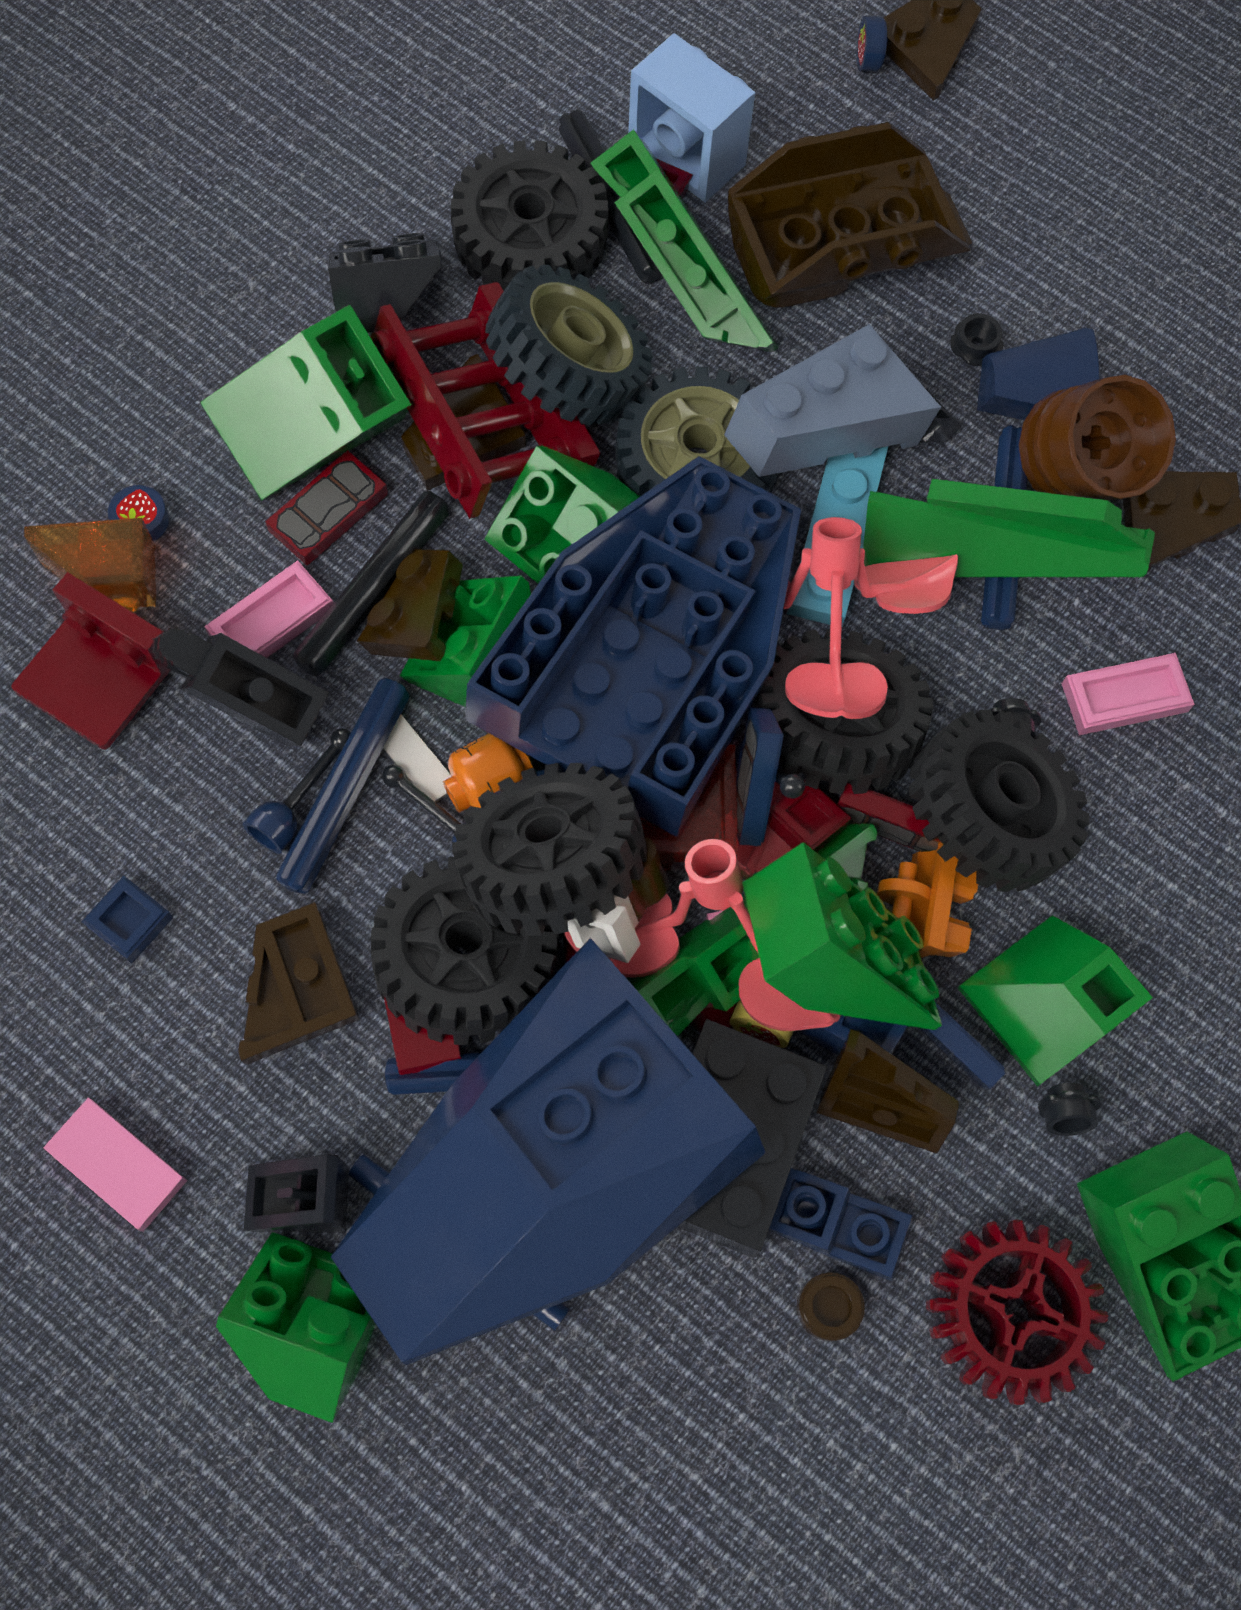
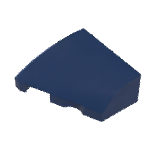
[977,328,1099,420]

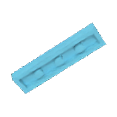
[787,446,888,626]

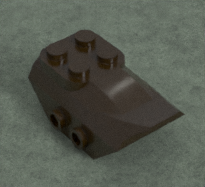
[728,122,972,308]

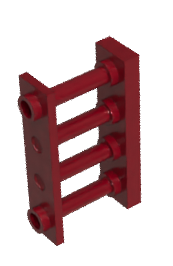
[370,282,600,519]

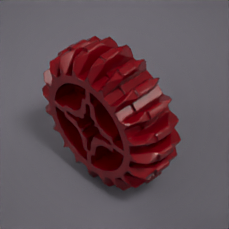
[926,1219,1109,1405]

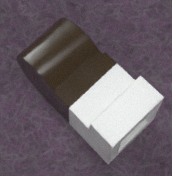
[568,837,669,963]

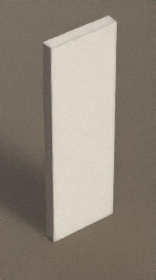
[383,714,451,802]

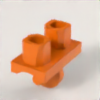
[877,842,978,958]

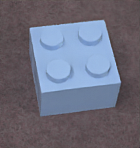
[628,33,755,203]

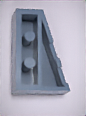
[724,324,941,477]

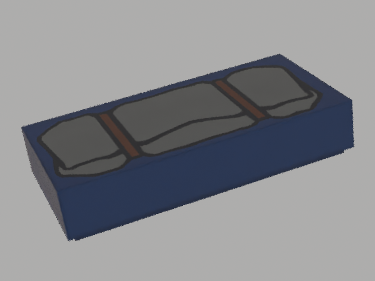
[730,707,784,846]

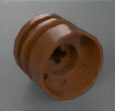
[1019,375,1176,501]

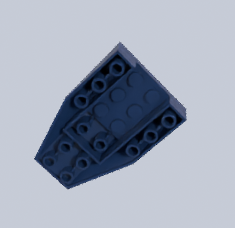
[465,456,801,837]
[331,938,766,1365]

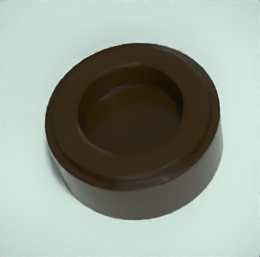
[797,1273,865,1341]

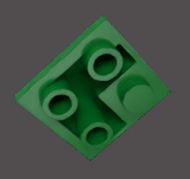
[484,445,640,584]
[399,575,531,707]
[958,915,1153,1087]
[216,1232,376,1423]

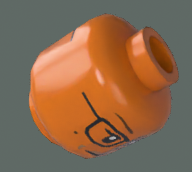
[442,733,533,813]

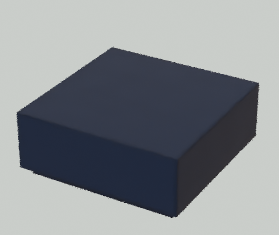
[81,875,174,964]

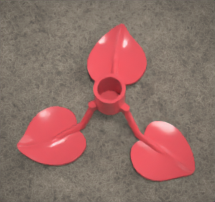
[783,517,958,719]
[564,782,841,1031]

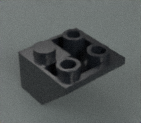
[328,233,441,333]

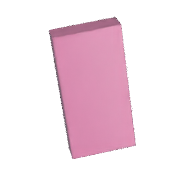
[204,561,333,658]
[1061,653,1195,735]
[43,1098,187,1232]

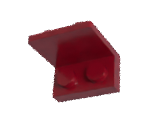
[11,572,171,750]

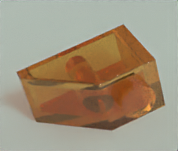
[24,518,156,612]

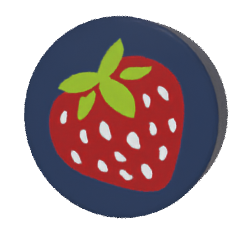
[856,16,887,72]
[108,485,169,545]

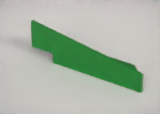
[591,129,778,353]
[863,479,1155,577]
[626,824,877,1037]

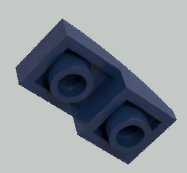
[769,1168,913,1282]

